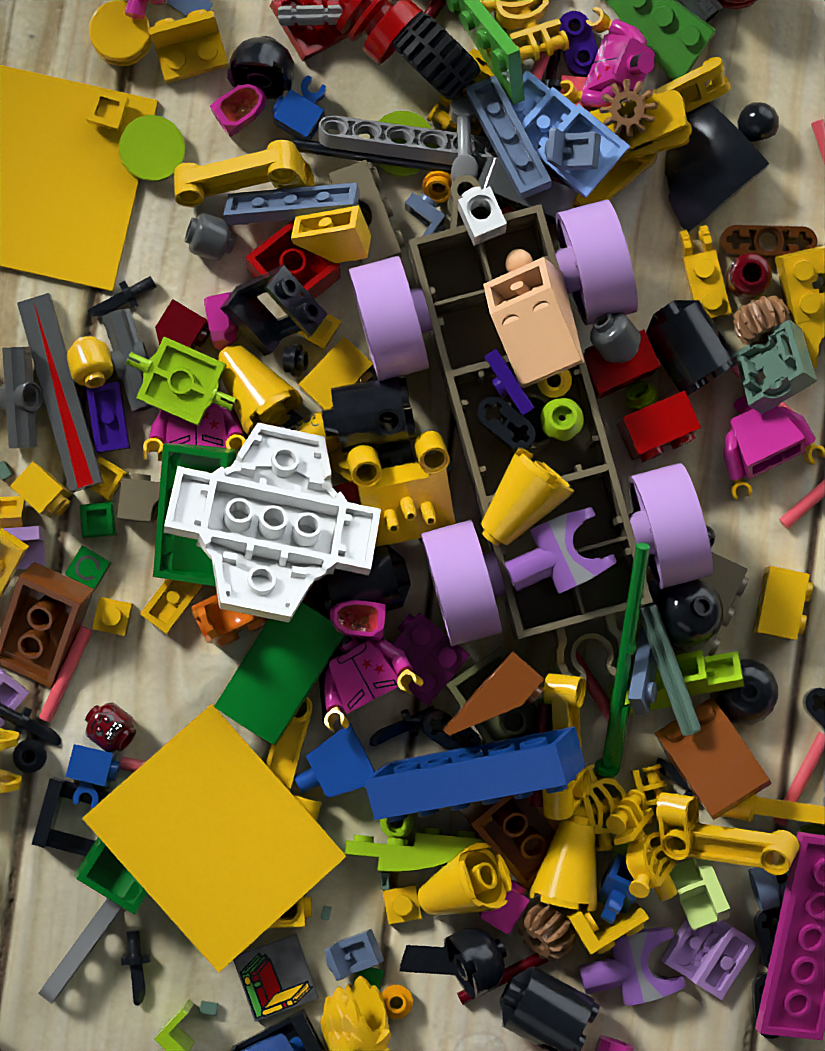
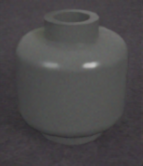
[184,213,236,261]
[590,312,641,363]

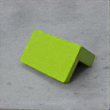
[154,999,195,1051]

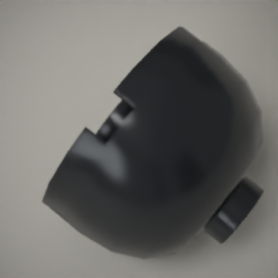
[227,36,294,99]
[656,579,724,648]
[710,659,778,725]
[444,928,507,998]

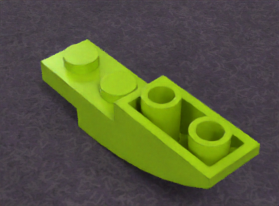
[608,650,744,714]
[345,827,483,873]

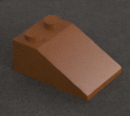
[0,562,94,688]
[443,651,544,736]
[655,697,772,820]
[460,795,559,889]

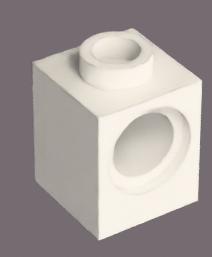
[458,186,507,246]

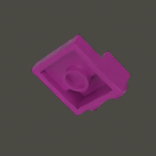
[387,612,470,707]

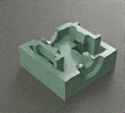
[734,319,817,414]

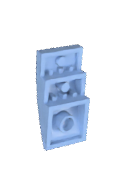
[506,70,630,198]

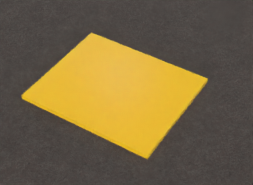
[0,65,158,292]
[82,703,347,973]

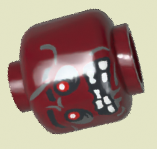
[726,253,772,300]
[85,702,136,752]

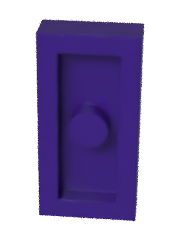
[483,349,534,415]
[86,382,130,454]

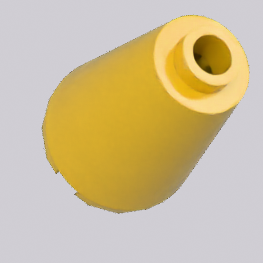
[218,345,303,437]
[481,447,574,546]
[530,814,597,911]
[418,843,512,916]

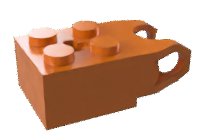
[191,594,268,647]

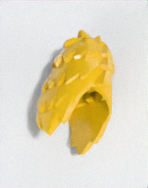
[320,976,391,1051]

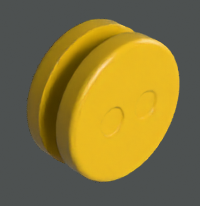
[89,0,152,66]

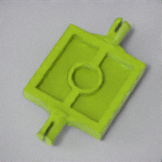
[126,337,237,426]

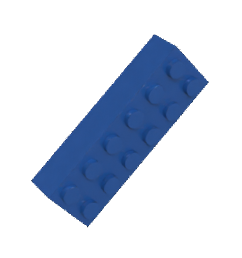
[364,726,585,822]

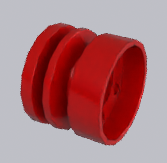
[335,0,424,65]

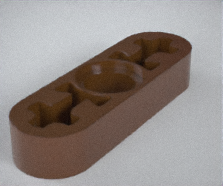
[719,225,817,258]

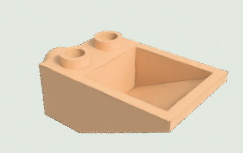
[483,249,584,388]

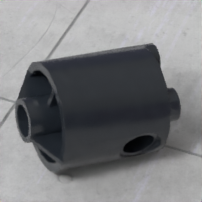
[646,300,736,396]
[322,377,417,455]
[319,545,411,622]
[499,966,600,1051]

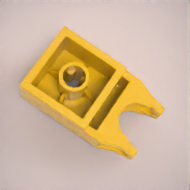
[774,245,825,368]

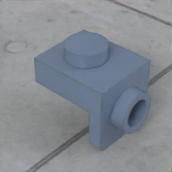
[545,128,601,170]
[405,192,447,236]
[324,929,384,981]

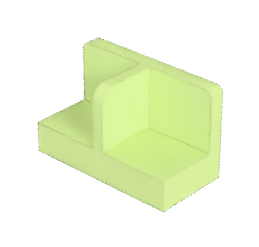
[669,858,730,931]

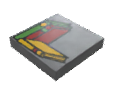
[233,933,319,1022]

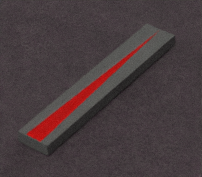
[17,293,104,493]

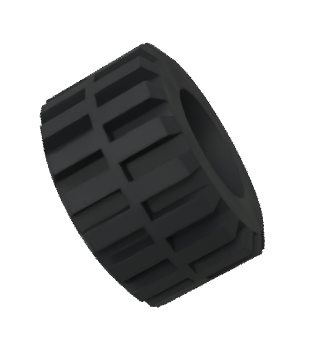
[392,12,481,101]

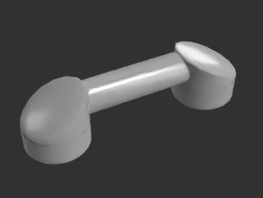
[449,97,478,182]

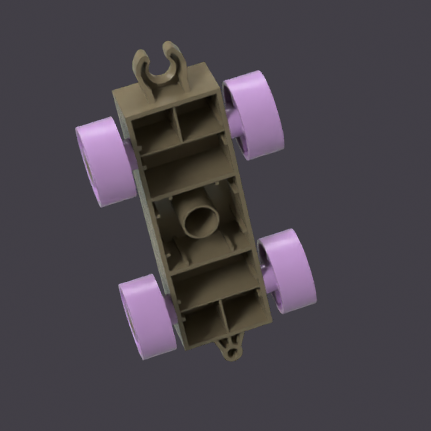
[349,175,713,681]

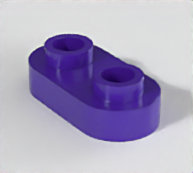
[557,11,598,77]

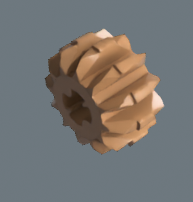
[599,79,658,137]
[733,296,791,346]
[518,902,576,962]

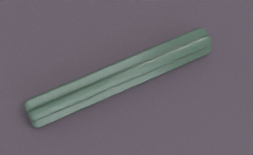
[639,604,701,736]

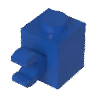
[271,75,327,140]
[65,744,120,808]
[597,852,636,924]

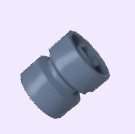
[748,867,790,912]

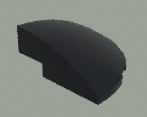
[665,102,769,233]

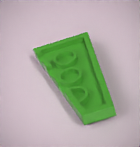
[445,0,525,105]
[605,0,717,81]

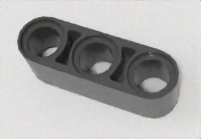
[478,157,578,224]

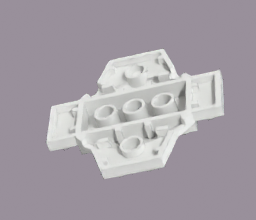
[163,423,381,623]

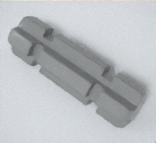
[278,5,343,26]

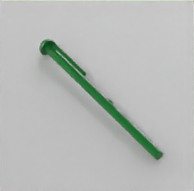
[595,543,650,778]

